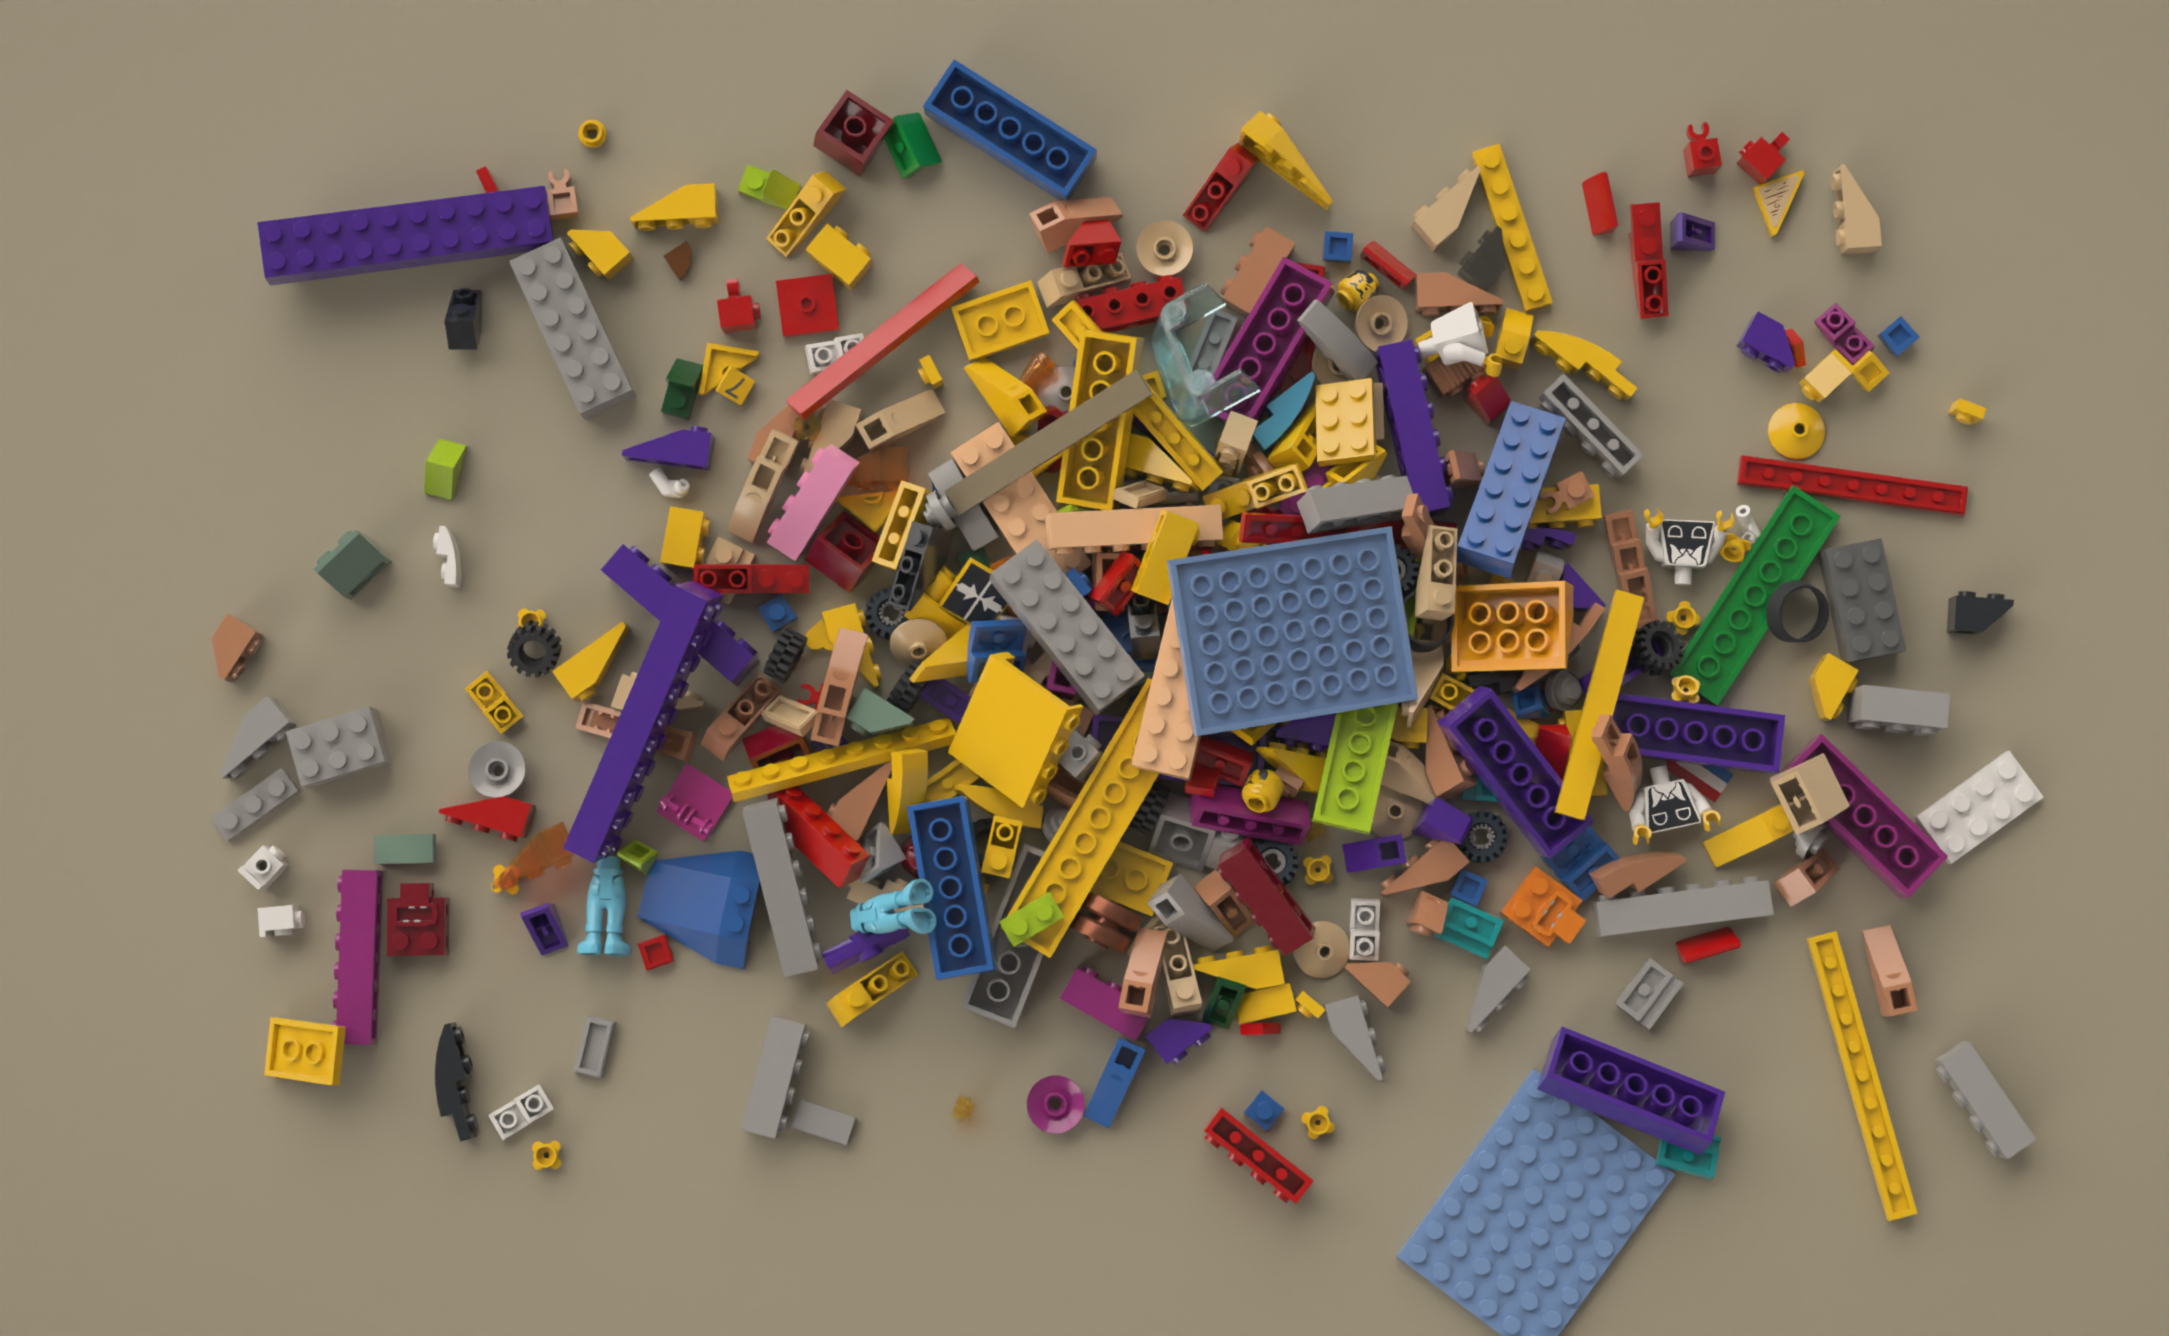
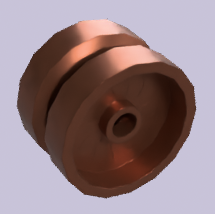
[1070,892,1143,955]

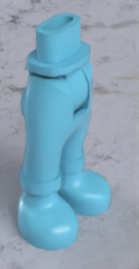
[577,856,632,956]
[850,879,936,934]

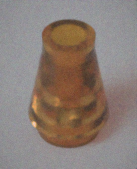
[1018,350,1057,389]

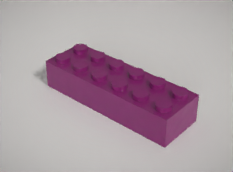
[1196,256,1335,425]
[1778,734,1948,898]

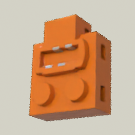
[1499,866,1587,947]

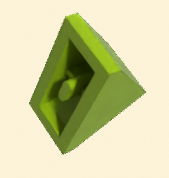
[424,439,468,501]

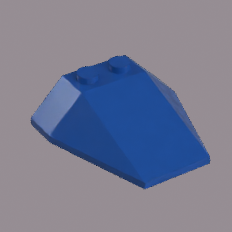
[638,851,761,969]

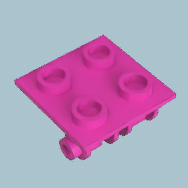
[656,763,732,842]

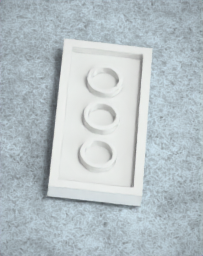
[1914,751,2043,864]

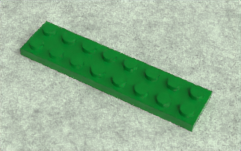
[1668,485,1841,706]

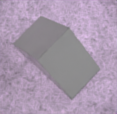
[861,822,906,883]

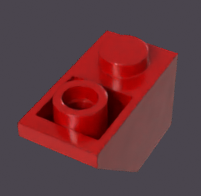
[1062,220,1122,268]
[1465,374,1511,426]

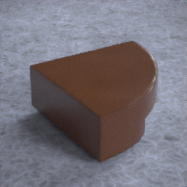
[664,241,692,281]

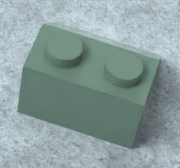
[846,688,917,737]

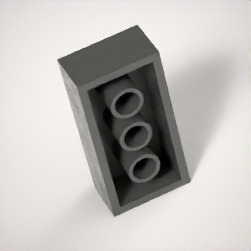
[1818,538,1906,664]

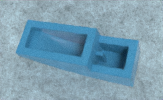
[1252,371,1315,454]

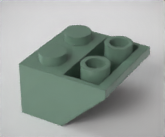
[314,529,392,600]

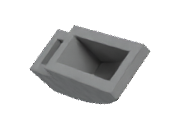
[1297,299,1378,381]
[928,458,999,551]

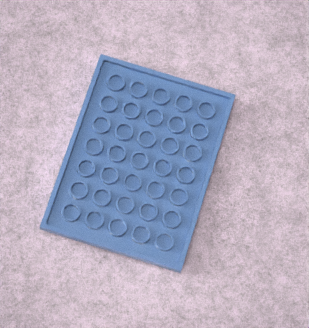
[1167,526,1418,736]
[1396,1069,1675,1336]

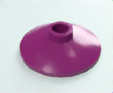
[1027,1075,1085,1134]

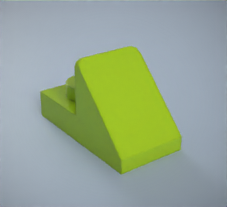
[737,165,801,210]

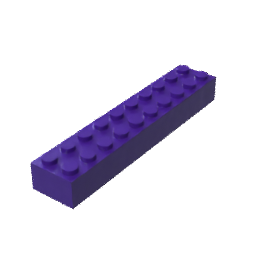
[257,186,554,286]
[563,581,724,863]

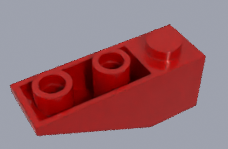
[1183,143,1260,232]
[438,796,536,842]

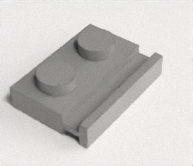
[1614,958,1684,1030]

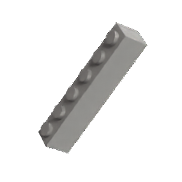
[742,798,823,977]
[1592,876,1774,937]

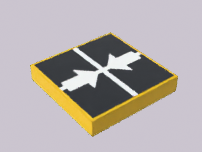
[939,557,1008,624]

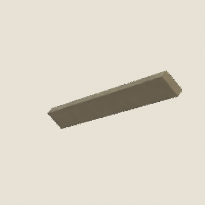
[944,369,1153,516]

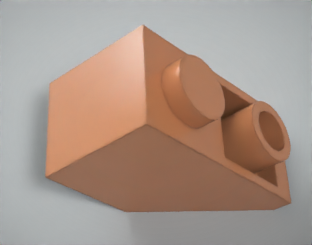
[211,614,263,683]

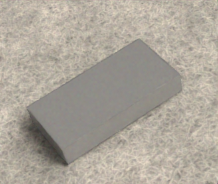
[573,1015,616,1079]
[792,1099,856,1145]

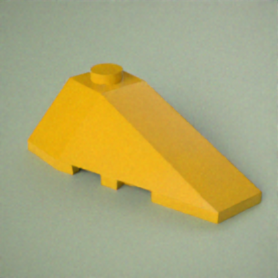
[1238,111,1333,212]

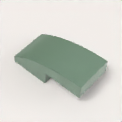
[374,834,436,865]

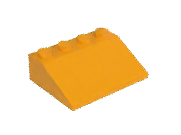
[1452,581,1573,673]

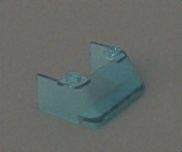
[1150,282,1260,427]

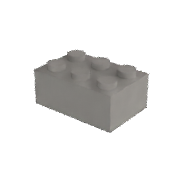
[1847,685,1950,737]
[286,706,392,788]

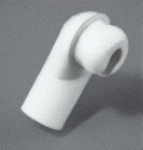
[649,467,690,498]
[1736,505,1761,547]

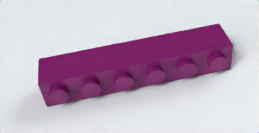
[332,870,383,1045]

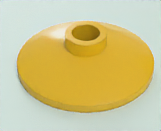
[1768,403,1825,460]

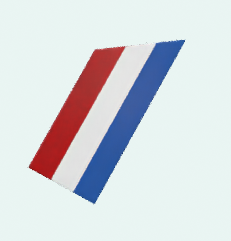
[1667,761,1734,803]

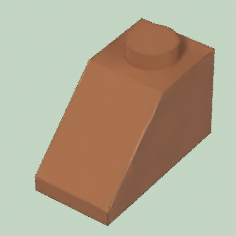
[1774,848,1839,907]
[1193,869,1254,938]
[1343,962,1411,1007]

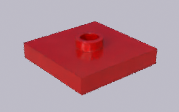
[776,273,840,338]

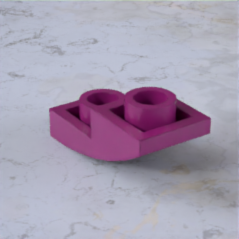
[1814,303,1875,366]

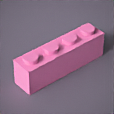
[767,444,860,561]

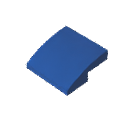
[967,619,1027,683]
[1540,825,1620,903]

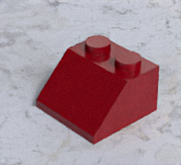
[813,90,894,176]
[804,511,880,593]
[742,725,812,798]

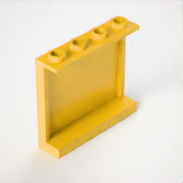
[948,652,1084,808]

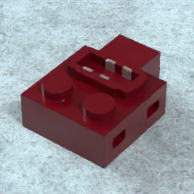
[387,883,449,956]

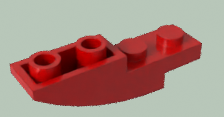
[1629,202,1669,319]
[694,564,809,593]

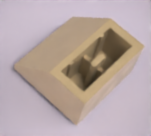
[1770,753,1850,835]

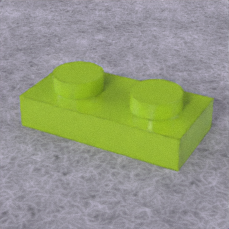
[999,892,1064,947]

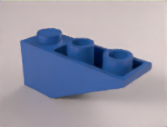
[1083,1037,1145,1128]

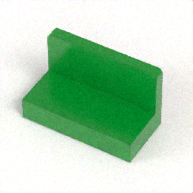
[884,112,942,179]

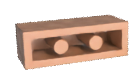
[1220,226,1295,318]

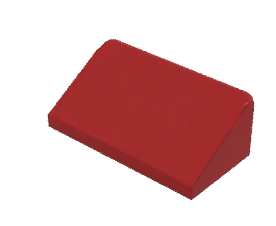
[1582,171,1618,236]
[1360,241,1416,290]
[1089,551,1141,618]
[1535,724,1571,781]
[1194,735,1255,787]
[1675,927,1741,963]

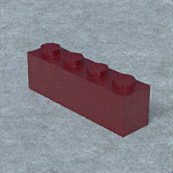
[1218,837,1316,956]

